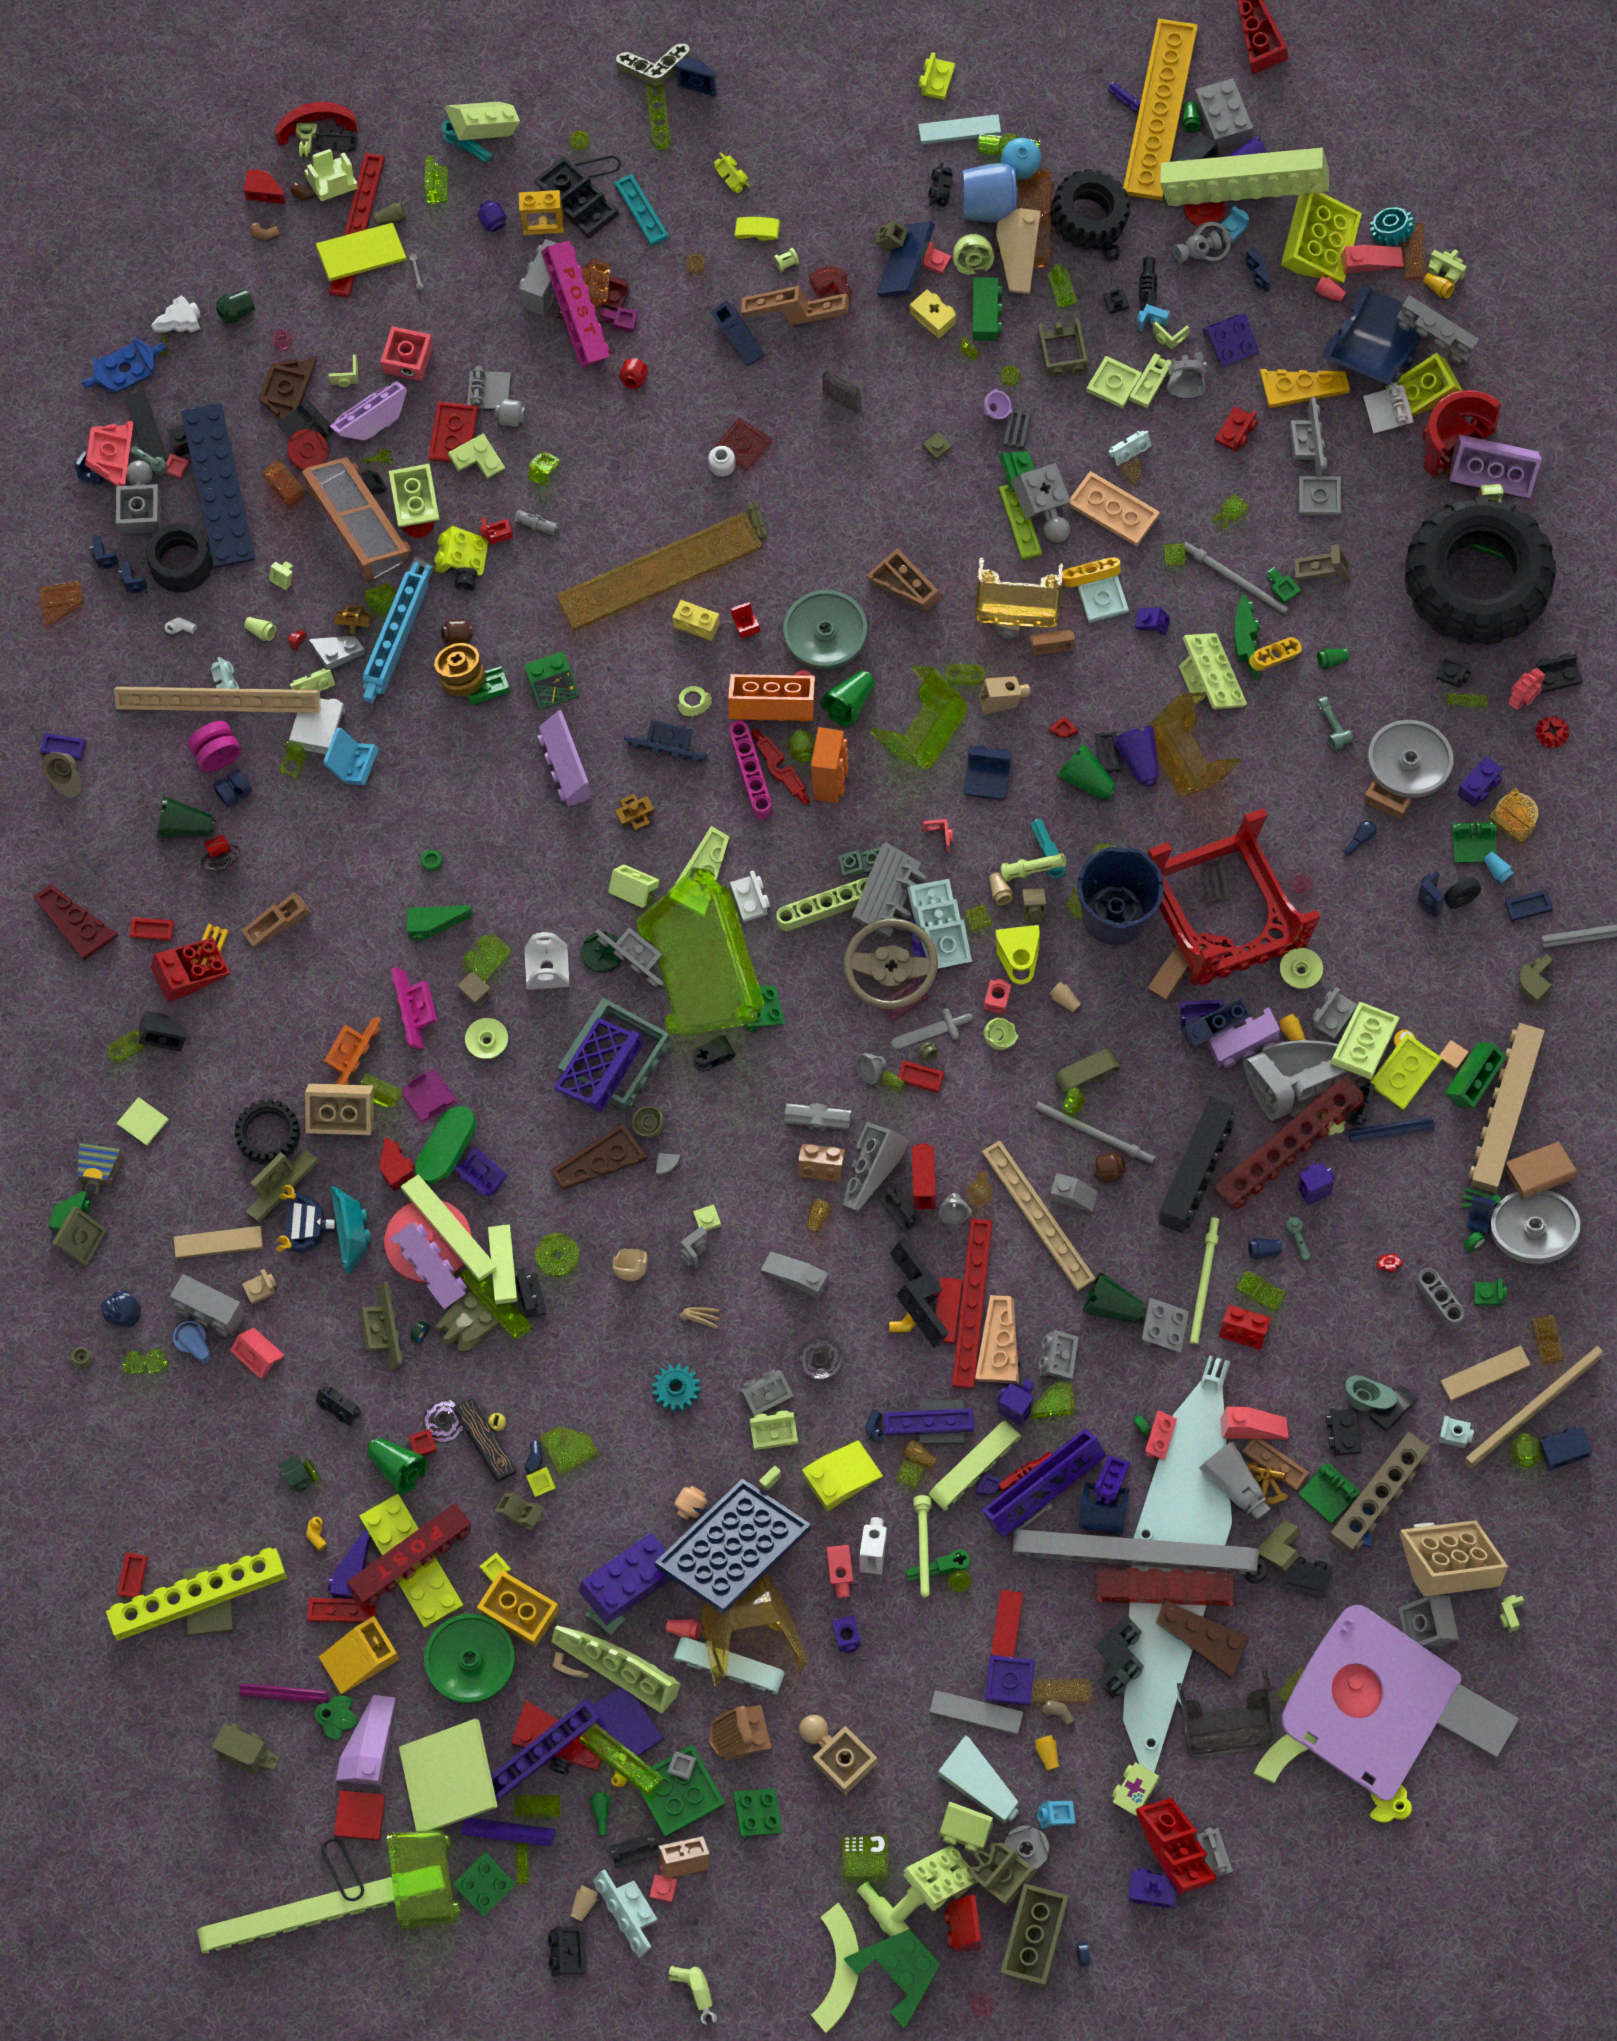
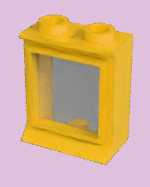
[519,190,564,235]

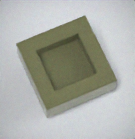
[923,432,952,461]

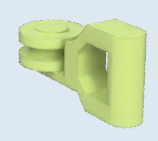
[296,123,318,158]

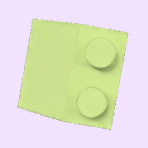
[940,1801,993,1853]

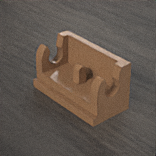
[1363,780,1412,821]
[659,1836,710,1879]

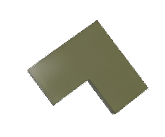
[1257,1520,1301,1571]

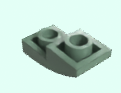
[838,847,881,877]

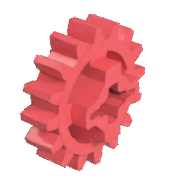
[1508,668,1545,710]

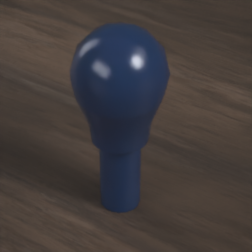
[1343,821,1377,856]

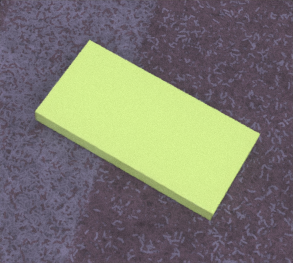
[1330,1002,1400,1080]

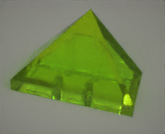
[514,1795,561,1818]

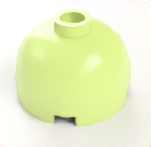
[953,234,994,275]

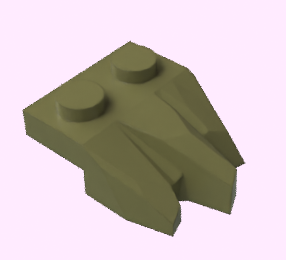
[434,1292,500,1351]
[968,1843,1037,1907]

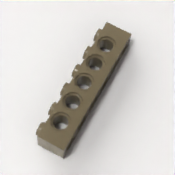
[1327,1432,1430,1555]

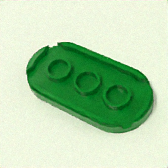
[415,1106,477,1184]

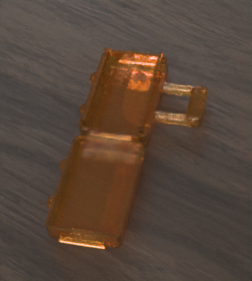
[994,169,1054,267]

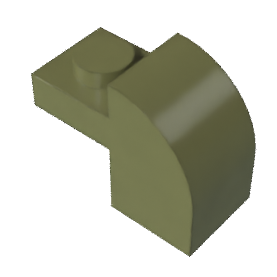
[1518,954,1553,1007]
[494,1493,544,1531]

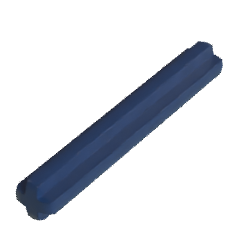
[1348,1117,1435,1142]

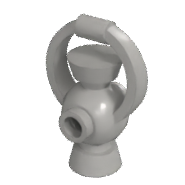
[1173,222,1232,264]

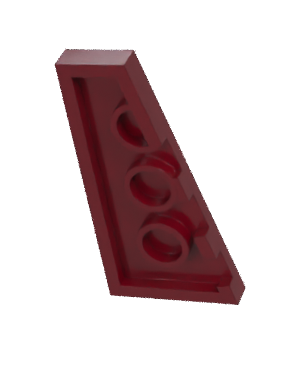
[33,884,118,961]

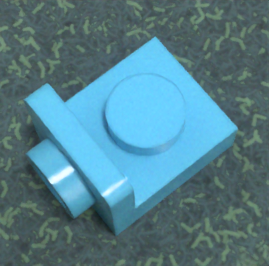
[1217,206,1249,243]
[1137,304,1169,331]
[1037,1801,1076,1829]

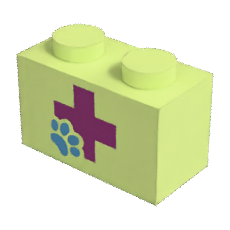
[1112,1762,1160,1817]

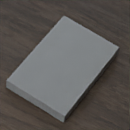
[1437,1684,1519,1759]

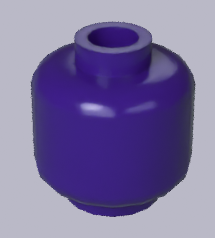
[477,200,507,232]

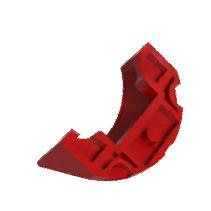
[275,102,357,145]

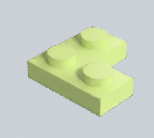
[448,433,505,479]

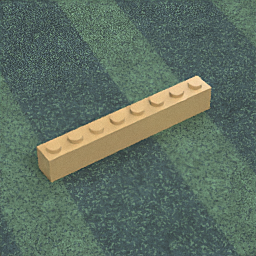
[1468,1023,1545,1193]

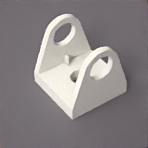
[525,932,570,990]

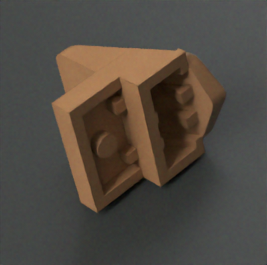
[709,1705,771,1761]

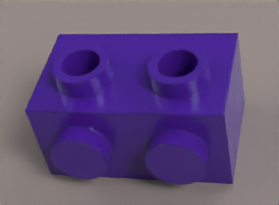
[1458,756,1503,808]
[1297,1163,1335,1206]

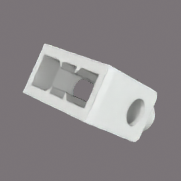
[860,1517,887,1575]

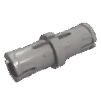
[515,509,558,536]

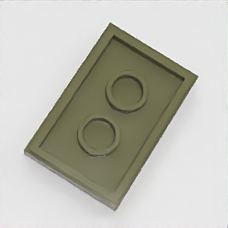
[183,1565,234,1636]

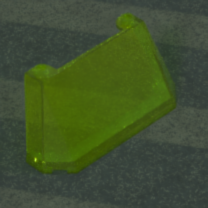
[636,868,764,1036]

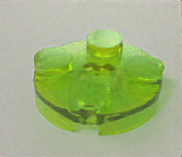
[535,1233,579,1277]

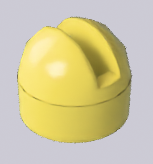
[488,1413,506,1431]

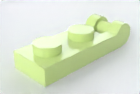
[1129,353,1171,409]

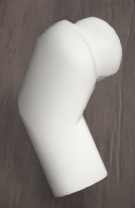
[164,617,197,634]

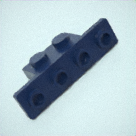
[624,720,709,762]

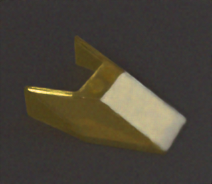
[700,1573,809,1687]

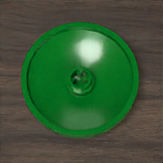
[424,1614,515,1704]

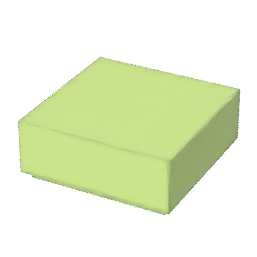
[759,1466,781,1491]

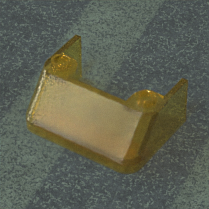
[975,558,1063,627]
[1148,692,1242,796]

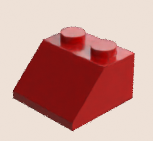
[944,1895,981,1952]

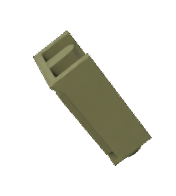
[1038,318,1088,377]

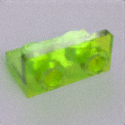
[425,155,448,203]
[461,933,512,982]

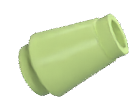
[244,617,276,641]

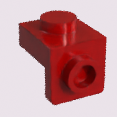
[479,517,513,545]
[730,602,761,639]

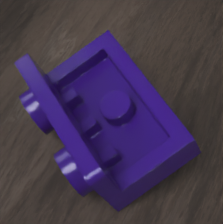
[454,1148,508,1196]

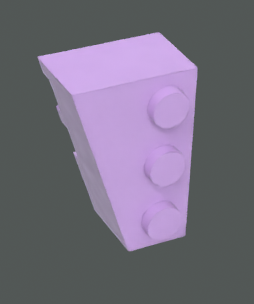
[1208,1008,1280,1068]

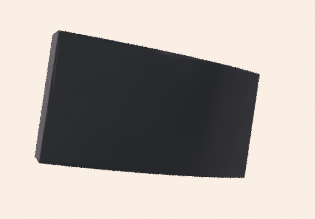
[1369,1385,1418,1432]

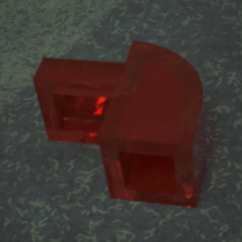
[809,266,852,303]

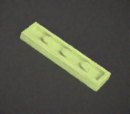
[488,1224,518,1304]

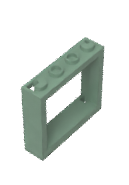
[558,998,671,1111]

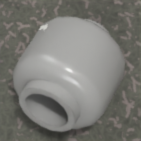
[495,399,526,427]

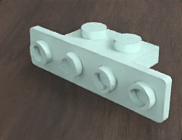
[593,1870,657,1958]

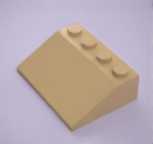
[1399,1520,1508,1596]

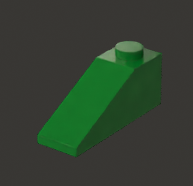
[407,905,473,942]

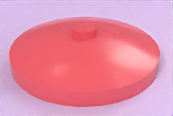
[384,1200,472,1284]
[1332,1664,1382,1718]

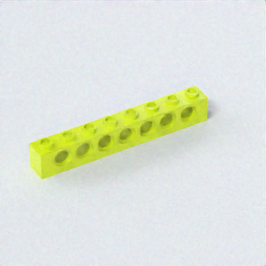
[106,1548,287,1641]

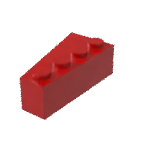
[1237,0,1289,74]

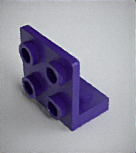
[1202,314,1259,367]

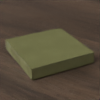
[52,1206,107,1267]

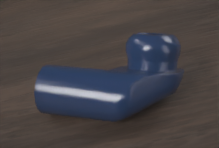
[865,1410,884,1443]
[525,1441,543,1474]

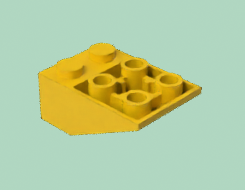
[319,1616,400,1695]

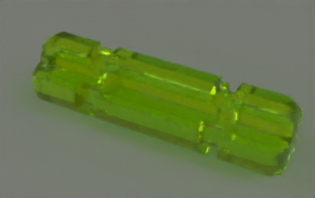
[1447,693,1489,707]
[516,1842,529,1885]

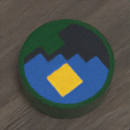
[410,1321,430,1344]

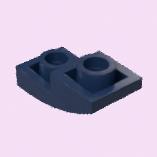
[1246,247,1271,292]

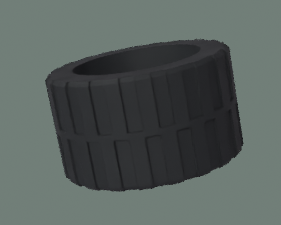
[146,523,212,593]

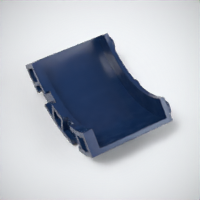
[1322,285,1422,385]

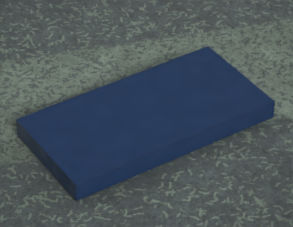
[877,221,935,297]

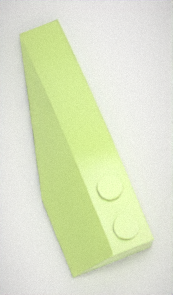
[551,1625,681,1714]

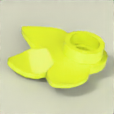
[1370,1785,1412,1823]

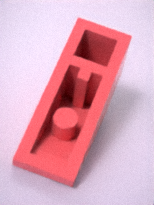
[1341,245,1404,274]
[1221,1407,1289,1440]

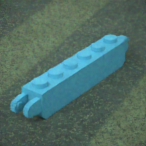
[363,561,432,704]

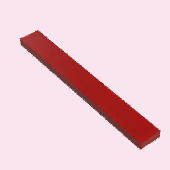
[329,153,385,298]
[952,1219,993,1390]

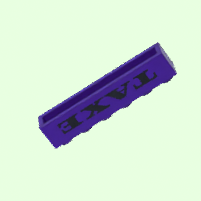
[981,1429,1107,1538]

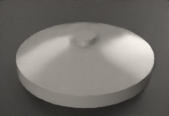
[1367,720,1453,798]
[1491,1190,1580,1264]

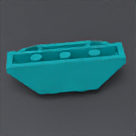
[330,1186,371,1274]

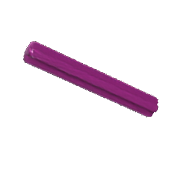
[239,1683,328,1704]

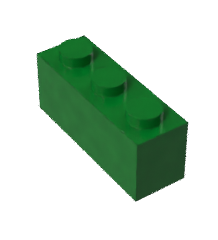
[973,278,1002,341]
[1445,1043,1507,1108]

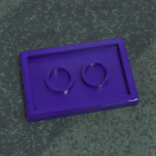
[594,1687,664,1765]

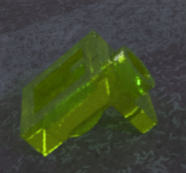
[528,451,560,487]

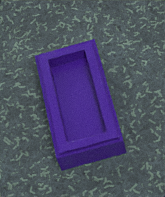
[40,733,86,761]

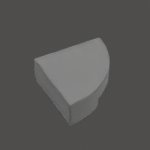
[656,1153,680,1176]

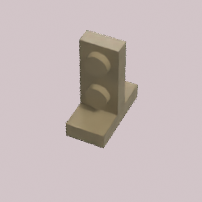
[1295,544,1351,581]

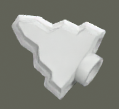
[151,296,201,333]

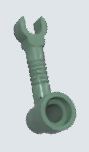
[1317,697,1354,751]

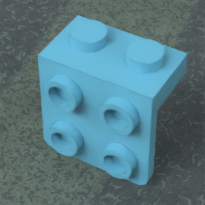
[324,728,379,785]

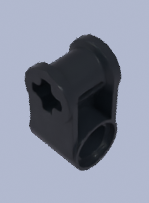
[693,1035,736,1072]

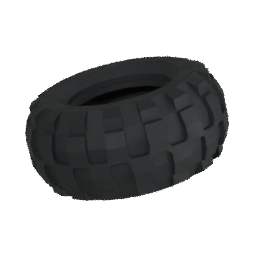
[1404,497,1556,645]

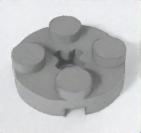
[1004,1825,1049,1870]

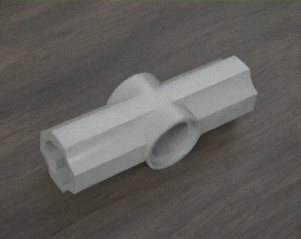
[784,1103,851,1131]

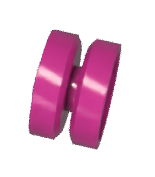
[187,721,242,772]

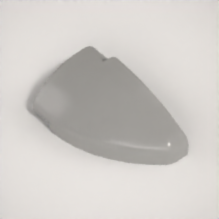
[1243,1040,1361,1121]

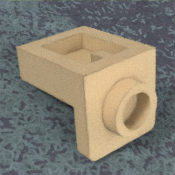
[242,1269,277,1304]

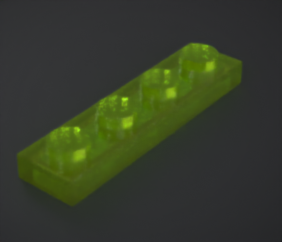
[460,1268,533,1340]
[580,1724,663,1796]

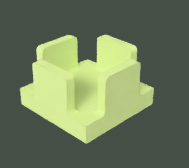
[304,149,358,201]

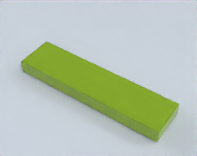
[999,485,1042,561]

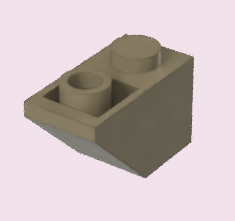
[1022,888,1046,923]

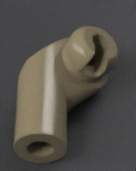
[1042,1700,1075,1726]

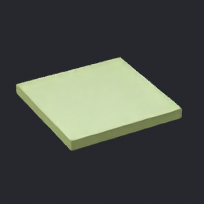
[399,1719,498,1835]

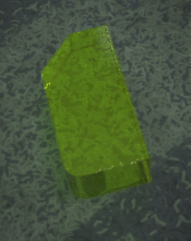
[360,1073,403,1107]

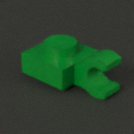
[1266,567,1301,604]

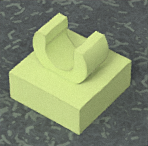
[269,561,293,590]

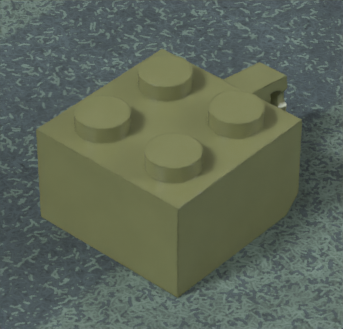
[211,1723,281,1774]

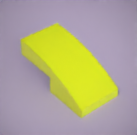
[735,217,780,241]

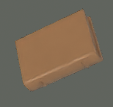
[1505,1141,1577,1200]

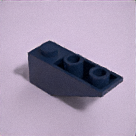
[710,300,765,366]
[1181,997,1251,1048]

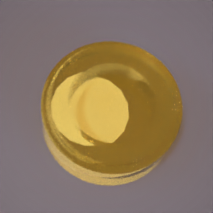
[686,253,706,274]

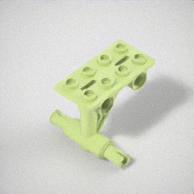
[856,1845,978,1937]

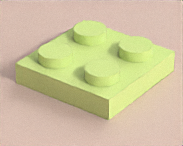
[1086,356,1142,409]

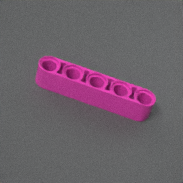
[729,720,772,819]

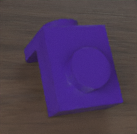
[1134,607,1170,635]

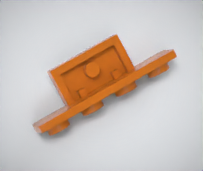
[323,1017,381,1085]

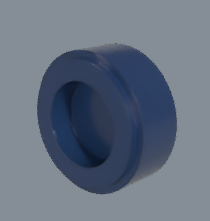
[1076,1942,1090,1967]

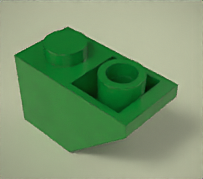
[48,1191,91,1234]

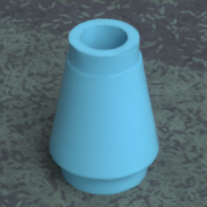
[1483,851,1514,884]

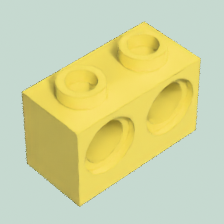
[672,600,720,641]

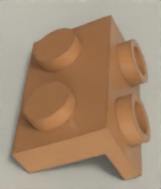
[798,1144,845,1182]

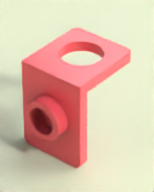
[923,819,953,853]

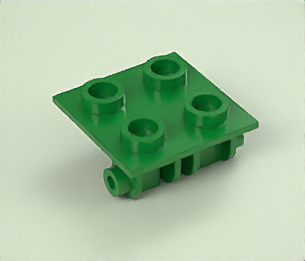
[1452,822,1497,863]
[736,985,786,1032]
[1298,1462,1361,1524]
[733,1788,783,1839]
[453,1852,516,1917]

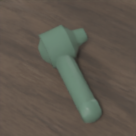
[130,446,168,475]
[1286,1217,1311,1262]

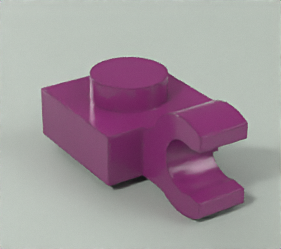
[601,307,638,332]

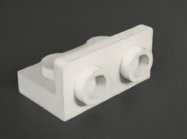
[730,871,770,922]

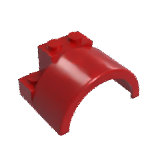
[1422,390,1501,479]

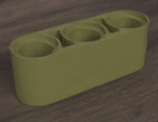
[1055,1048,1120,1095]

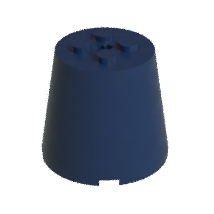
[1077,846,1164,945]

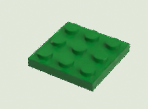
[632,1745,725,1838]

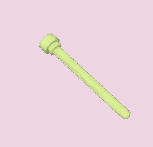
[913,1495,931,1598]

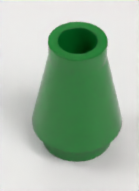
[1182,102,1202,133]
[1317,648,1350,669]

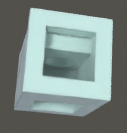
[1439,1416,1474,1448]

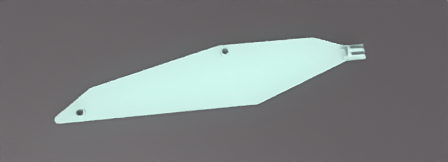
[1123,1355,1232,1772]

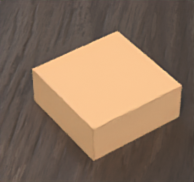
[1439,1040,1469,1070]

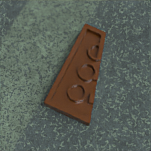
[1156,1601,1248,1679]

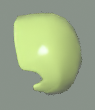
[984,1018,1018,1050]

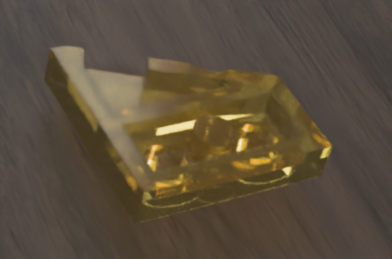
[1488,788,1536,845]

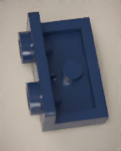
[1418,871,1445,917]

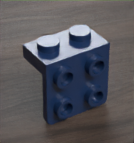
[964,745,1011,800]

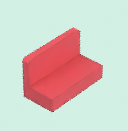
[230,1328,284,1379]

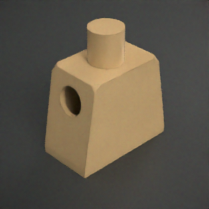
[979,676,1030,715]

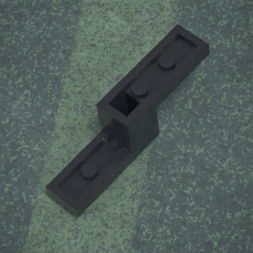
[890,1239,949,1348]

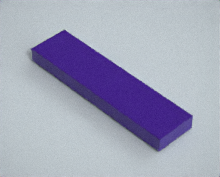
[884,1408,974,1436]
[461,1818,556,1846]

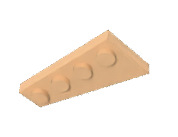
[975,1295,1019,1384]

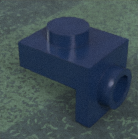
[74,451,104,485]
[90,536,119,569]
[119,560,148,593]
[1467,1196,1495,1233]

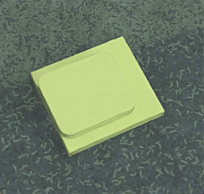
[117,1097,169,1146]

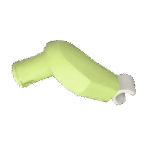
[668,1966,717,2025]

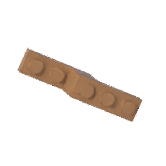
[741,286,849,326]

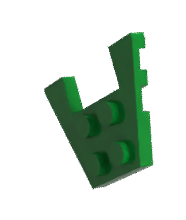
[843,1929,941,2028]

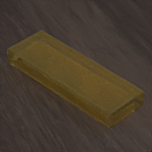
[1031,1678,1093,1703]

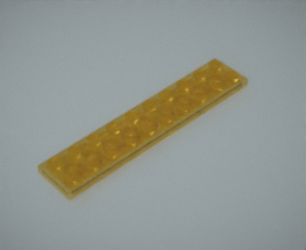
[556,511,763,631]

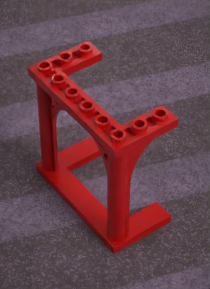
[1147,808,1321,986]

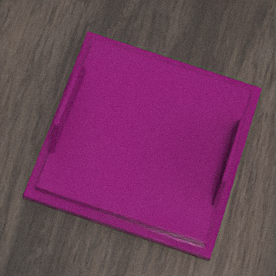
[398,1068,457,1125]

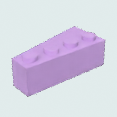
[390,1222,467,1309]

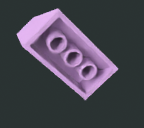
[1449,434,1542,498]
[537,710,592,807]

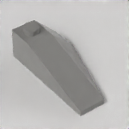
[843,1122,910,1211]

